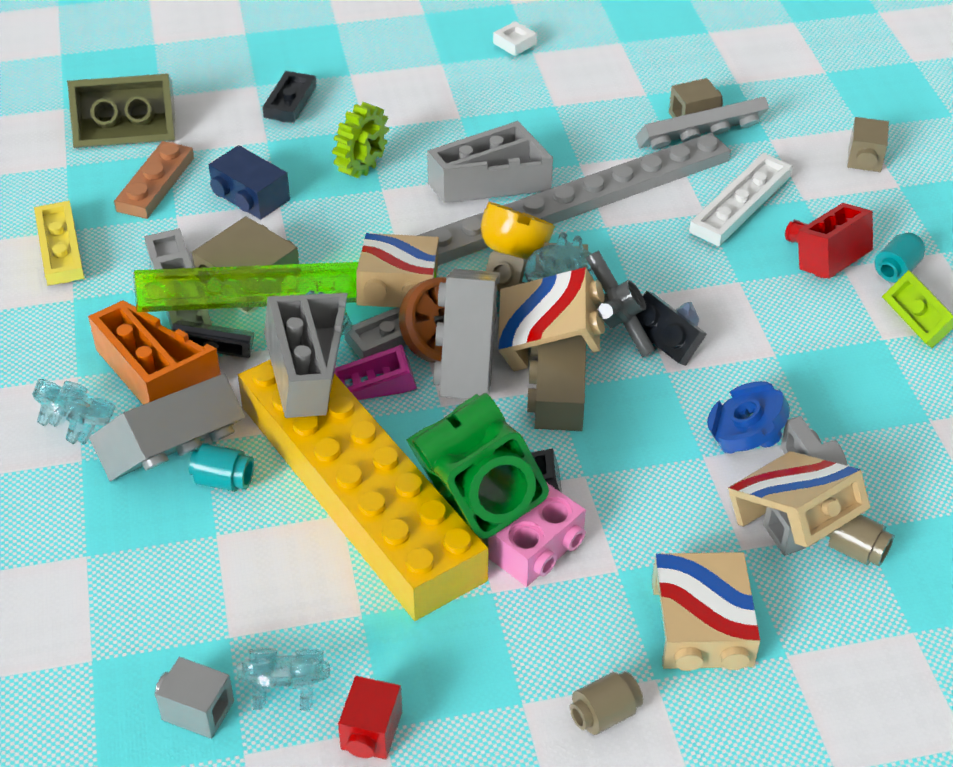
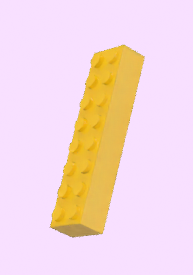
[237,359,488,621]

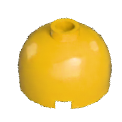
[481,202,555,260]

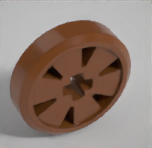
[399,277,446,363]

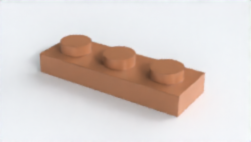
[114,141,194,219]

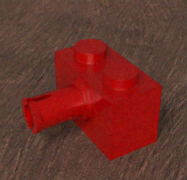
[785,203,873,278]

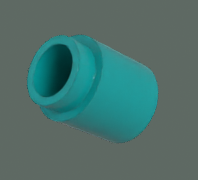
[874,232,925,283]
[189,443,254,492]

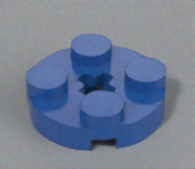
[707,381,790,454]

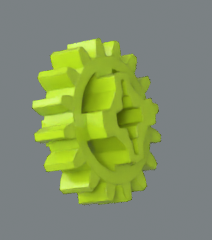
[332,102,389,178]

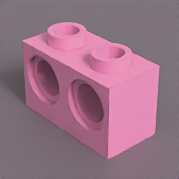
[488,483,586,587]

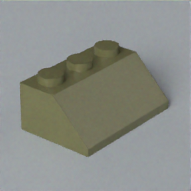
[67,74,175,148]

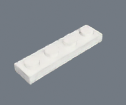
[689,153,793,246]

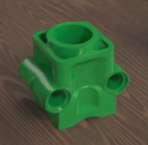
[406,393,549,539]

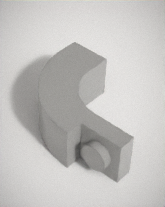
[763,416,848,556]

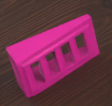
[334,345,417,400]

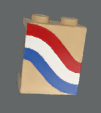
[356,233,439,308]
[498,267,605,371]
[728,451,871,548]
[652,552,760,671]

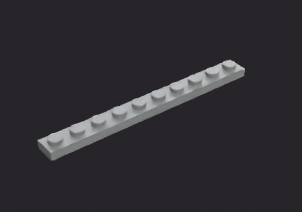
[417,132,731,265]

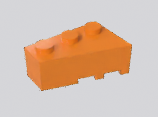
[88,300,221,405]

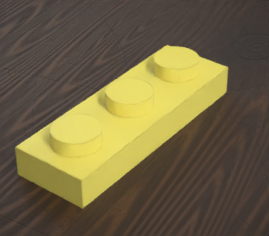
[34,200,85,286]

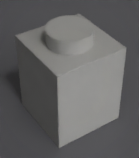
[155,657,234,739]

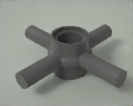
[586,250,656,358]

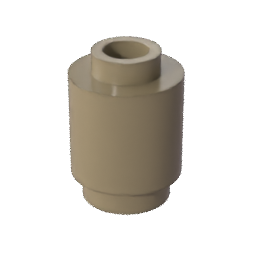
[827,514,894,566]
[570,671,643,735]

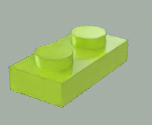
[882,270,953,348]

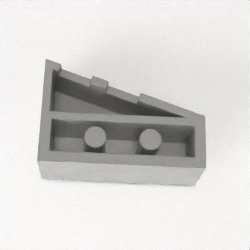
[427,121,553,203]
[433,269,500,399]
[264,293,348,418]
[89,373,246,481]

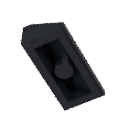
[172,320,254,358]

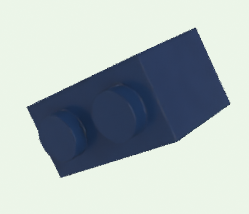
[208,145,290,220]

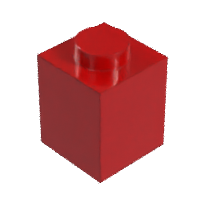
[338,675,402,760]

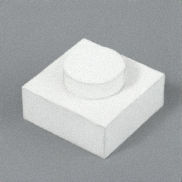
[493,21,537,56]

